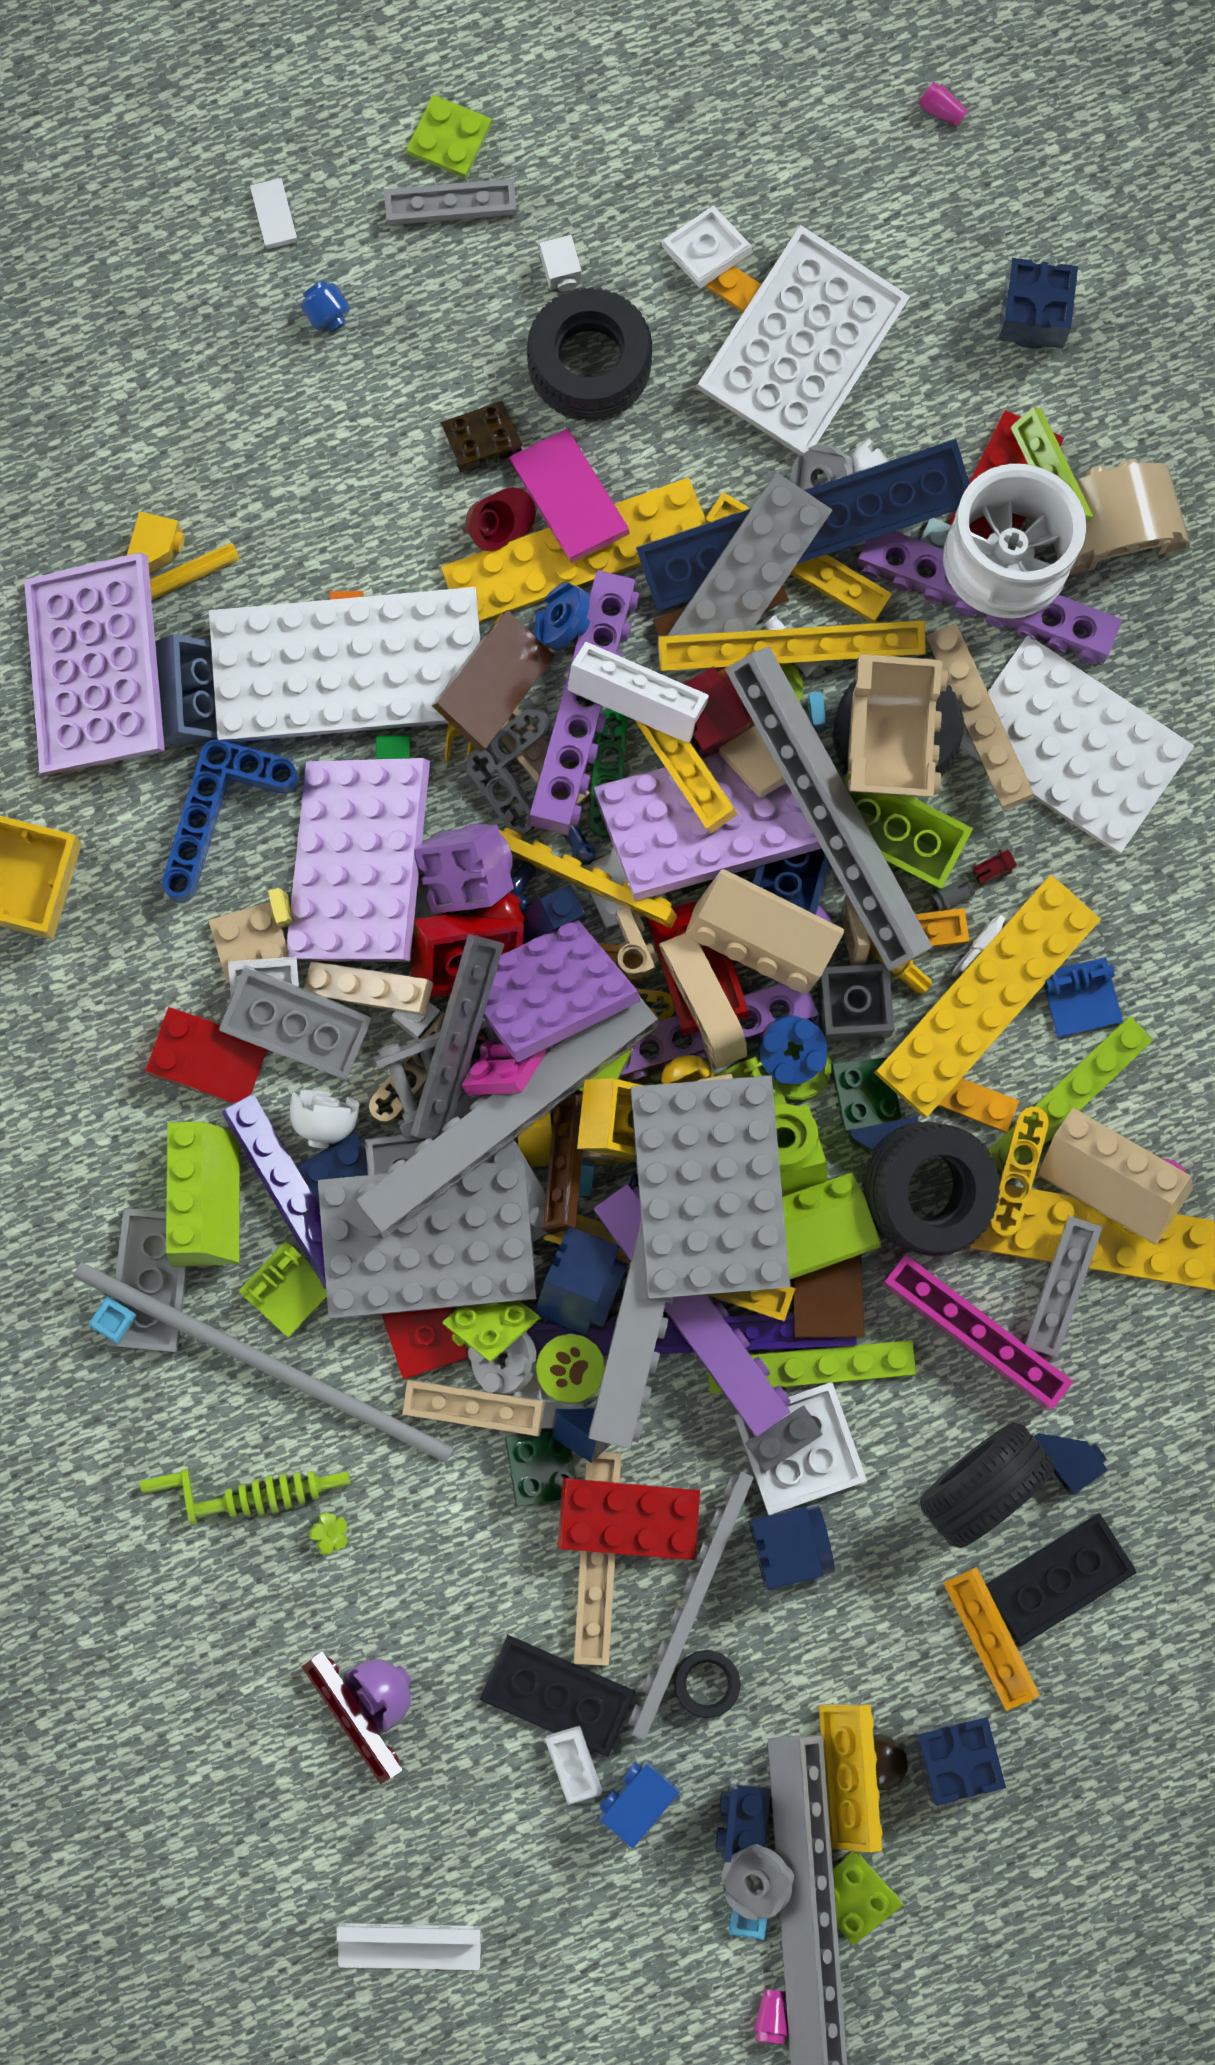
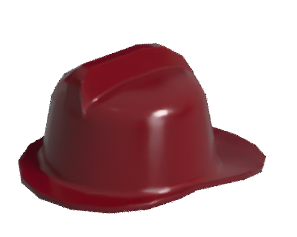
[462,487,536,552]

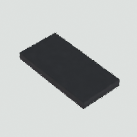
[986,1513,1138,1647]
[479,1634,636,1757]

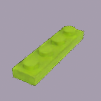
[1011,407,1093,523]

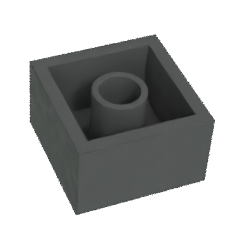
[817,964,895,1042]

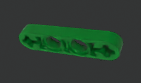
[589,709,627,838]

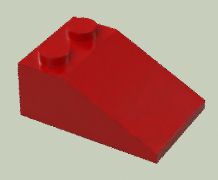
[411,915,524,998]
[145,1007,267,1104]

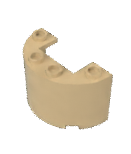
[1054,459,1190,575]
[848,654,947,798]

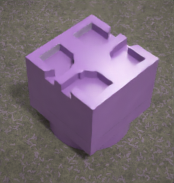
[414,824,514,914]

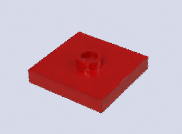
[382,1307,469,1380]

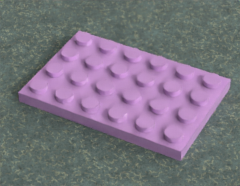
[24,552,165,776]
[593,752,822,901]
[287,758,430,962]

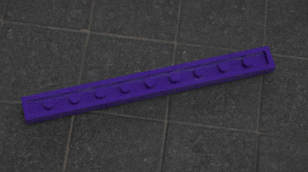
[526,1313,857,1359]

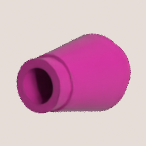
[918,82,968,127]
[753,1989,788,2045]

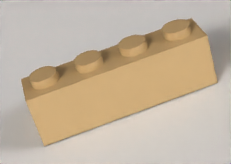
[685,868,844,995]
[1038,1108,1193,1245]

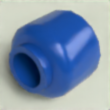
[301,280,350,333]

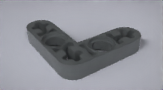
[466,709,551,834]

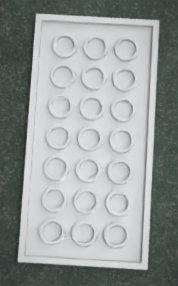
[209,587,480,743]

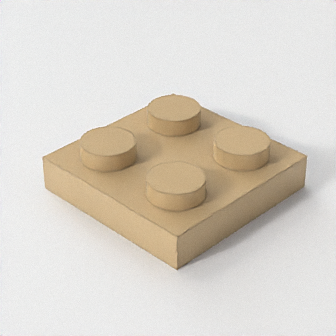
[208,902,288,986]

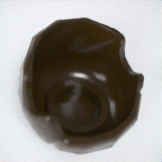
[873,1734,908,1791]

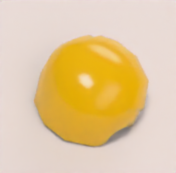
[661,1055,714,1084]

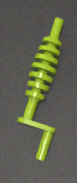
[140,1469,351,1526]

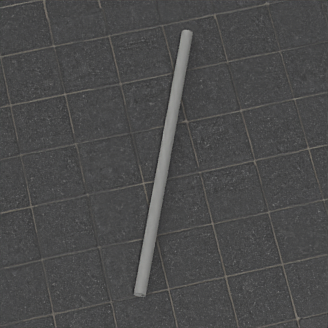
[73,1262,454,1463]

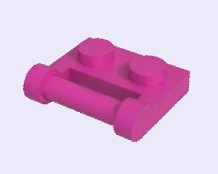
[462,1041,546,1095]

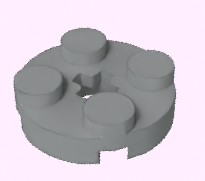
[790,445,854,490]
[468,1332,536,1394]
[721,1844,794,1920]

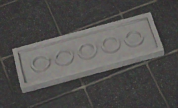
[667,472,832,671]

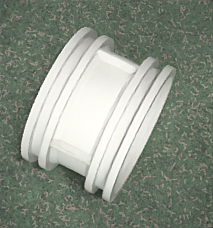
[943,464,1086,618]

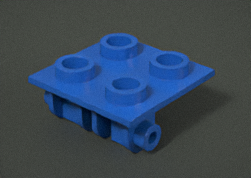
[1044,957,1123,1038]

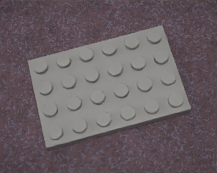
[630,1076,790,1299]
[318,1160,537,1319]

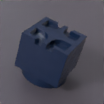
[998,258,1078,349]
[535,1228,628,1335]
[748,1504,835,1590]
[913,1714,1006,1806]

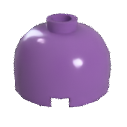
[344,1659,411,1732]

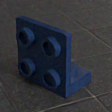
[715,1783,771,1862]

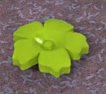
[308,1511,348,1555]

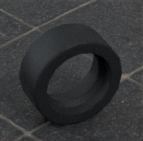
[673,1649,741,1719]

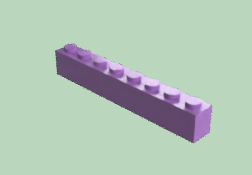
[592,1184,791,1437]

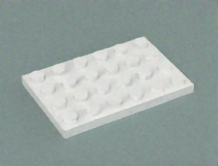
[696,225,910,456]
[960,635,1194,855]

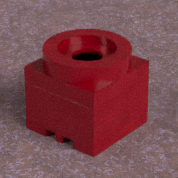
[684,666,755,760]

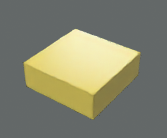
[268,888,293,928]

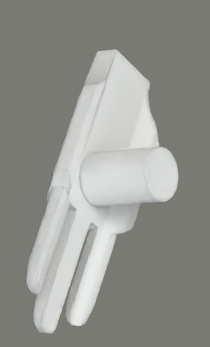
[952,915,1006,976]

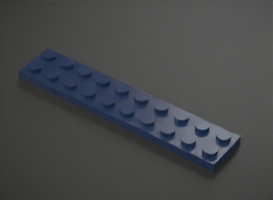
[636,438,970,611]

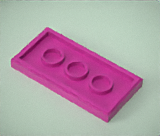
[509,428,630,563]

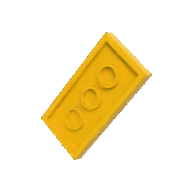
[819,1704,883,1852]

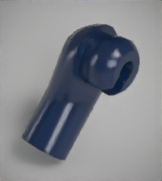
[510,861,537,912]

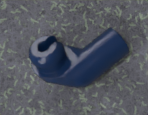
[562,825,596,866]

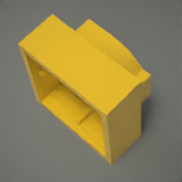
[0,816,82,940]

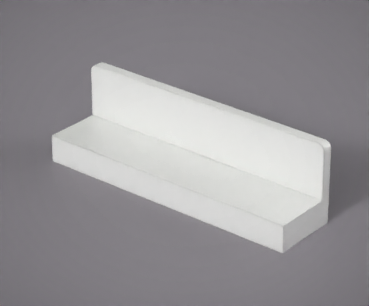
[567,642,709,743]
[336,1923,481,1970]

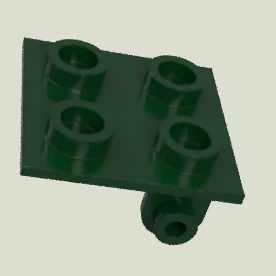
[830,1057,902,1133]
[505,1430,576,1507]

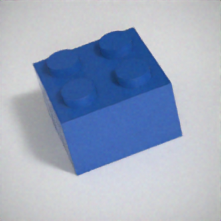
[599,1759,680,1848]

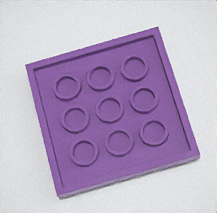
[483,920,640,1063]

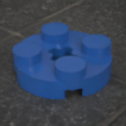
[534,583,590,651]
[758,1015,827,1084]

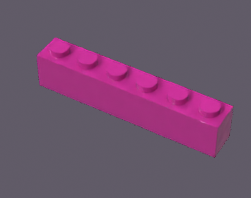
[881,1254,1074,1411]

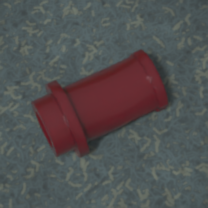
[971,849,1017,886]

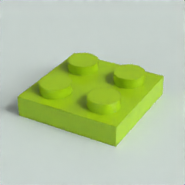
[406,94,492,179]

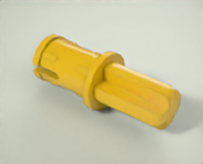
[872,947,932,995]

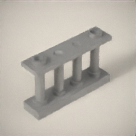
[373,1018,510,1138]

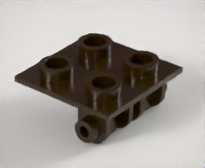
[440,401,522,473]

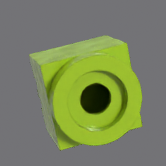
[774,1104,828,1197]

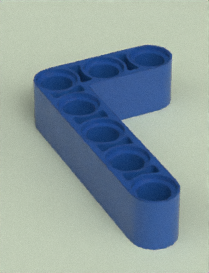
[162,740,299,903]

